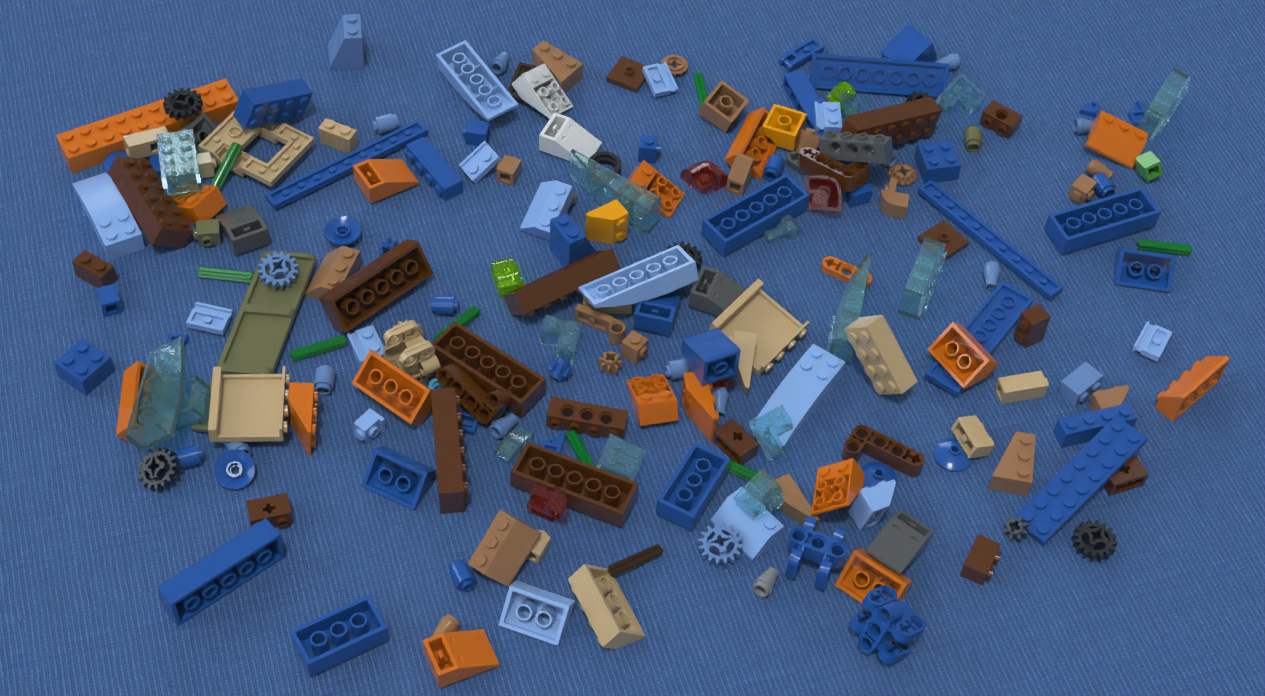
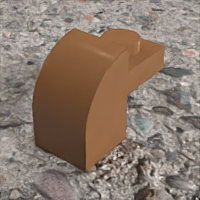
[878,178,910,219]

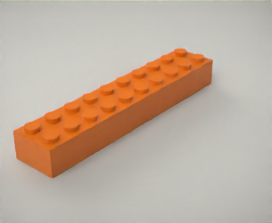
[56,78,239,173]

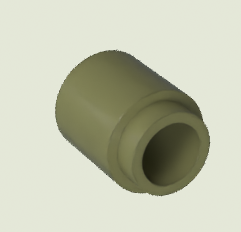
[964,126,982,152]

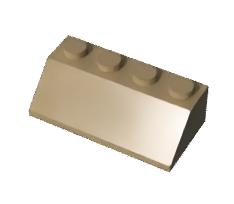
[568,564,646,649]

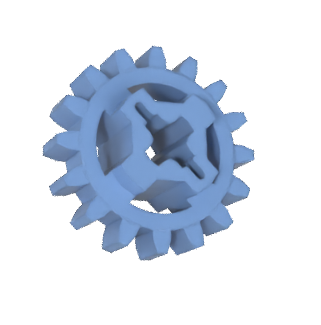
[257,251,299,290]
[698,522,743,567]

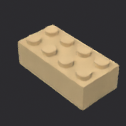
[844,315,918,395]

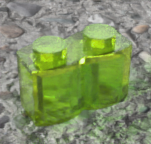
[491,257,524,298]

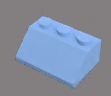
[520,180,575,241]
[710,487,784,562]
[499,580,575,646]

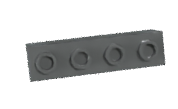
[818,130,893,164]

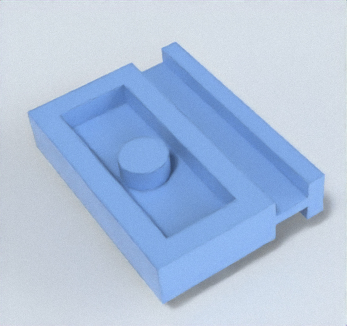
[642,62,678,98]
[814,101,842,132]
[459,141,502,184]
[186,302,233,335]
[1132,321,1173,362]
[347,325,384,366]

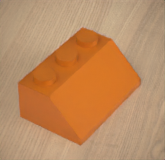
[1085,111,1148,169]
[927,322,999,389]
[835,548,913,604]

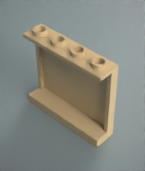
[708,278,810,376]
[208,366,290,442]

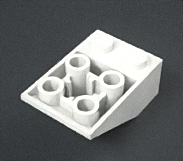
[512,63,573,118]
[539,112,602,167]

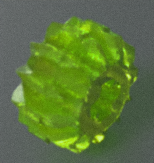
[827,81,856,111]

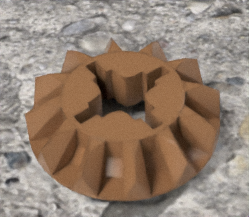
[661,55,688,77]
[888,162,917,185]

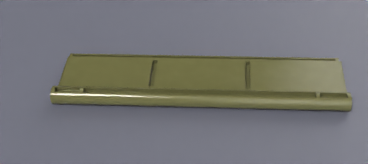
[191,250,317,432]

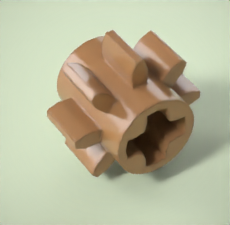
[598,351,622,375]

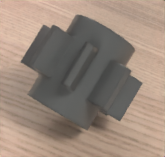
[1004,516,1029,541]

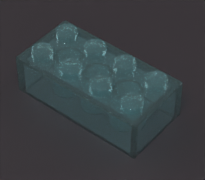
[1137,68,1191,140]
[156,129,203,196]
[898,237,947,320]

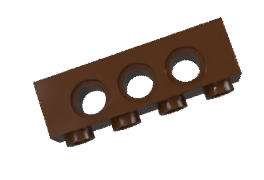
[546,396,629,441]

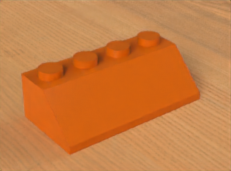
[725,107,777,179]
[351,350,431,425]
[1155,356,1230,422]
[116,361,170,443]

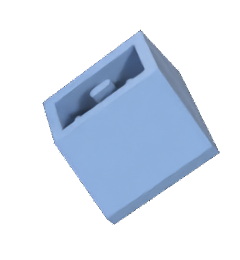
[848,479,896,531]

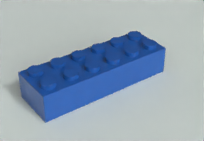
[701,173,810,257]
[1044,187,1161,254]
[157,518,285,627]

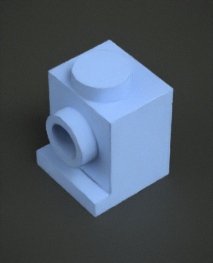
[354,408,386,443]

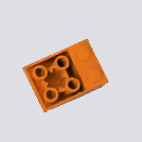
[353,159,419,204]
[618,160,685,218]
[170,182,227,225]
[681,372,719,442]
[626,374,678,426]
[289,382,318,455]
[811,458,865,515]
[423,629,500,688]

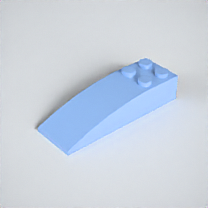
[436,40,518,121]
[72,172,145,261]
[578,245,699,308]
[748,344,846,451]

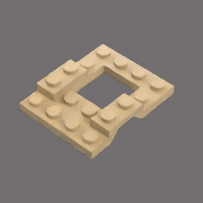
[198,110,315,187]

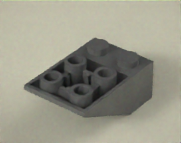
[215,204,270,256]
[689,266,746,316]
[865,509,935,575]

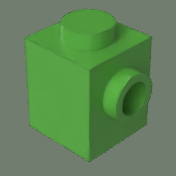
[1135,151,1163,182]

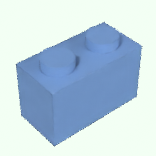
[1057,362,1104,407]

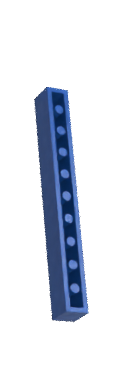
[782,70,873,208]

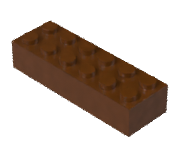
[840,96,942,145]
[108,156,193,248]
[318,239,433,333]
[503,248,621,318]
[432,321,546,418]
[431,388,468,514]
[510,441,639,528]

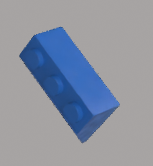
[1114,247,1177,292]
[361,446,437,510]

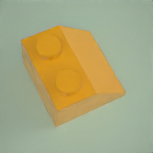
[762,104,807,151]
[585,199,629,244]

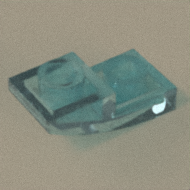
[494,425,535,462]

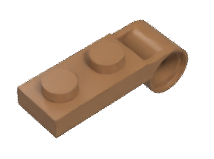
[574,303,626,345]

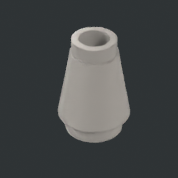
[753,567,778,597]

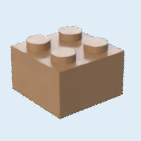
[698,80,749,133]

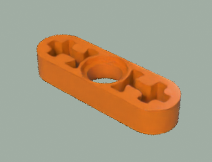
[821,256,872,289]

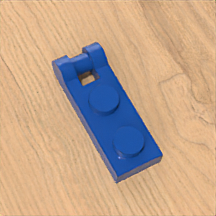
[778,37,825,72]

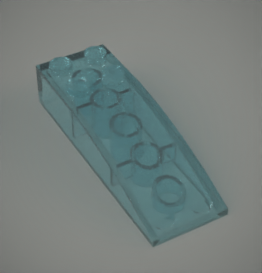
[570,149,662,235]
[826,253,872,366]
[125,337,185,451]

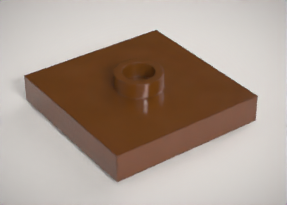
[606,56,647,93]
[917,220,969,262]

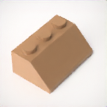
[305,246,362,300]
[468,510,542,587]

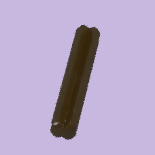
[607,544,663,577]

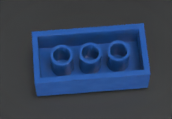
[233,78,313,130]
[656,442,730,531]
[290,595,389,677]

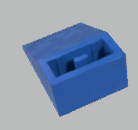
[633,290,683,336]

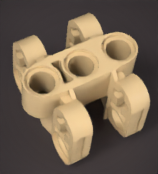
[383,320,440,384]

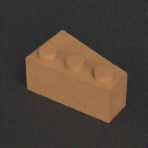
[532,40,583,93]
[988,431,1036,496]

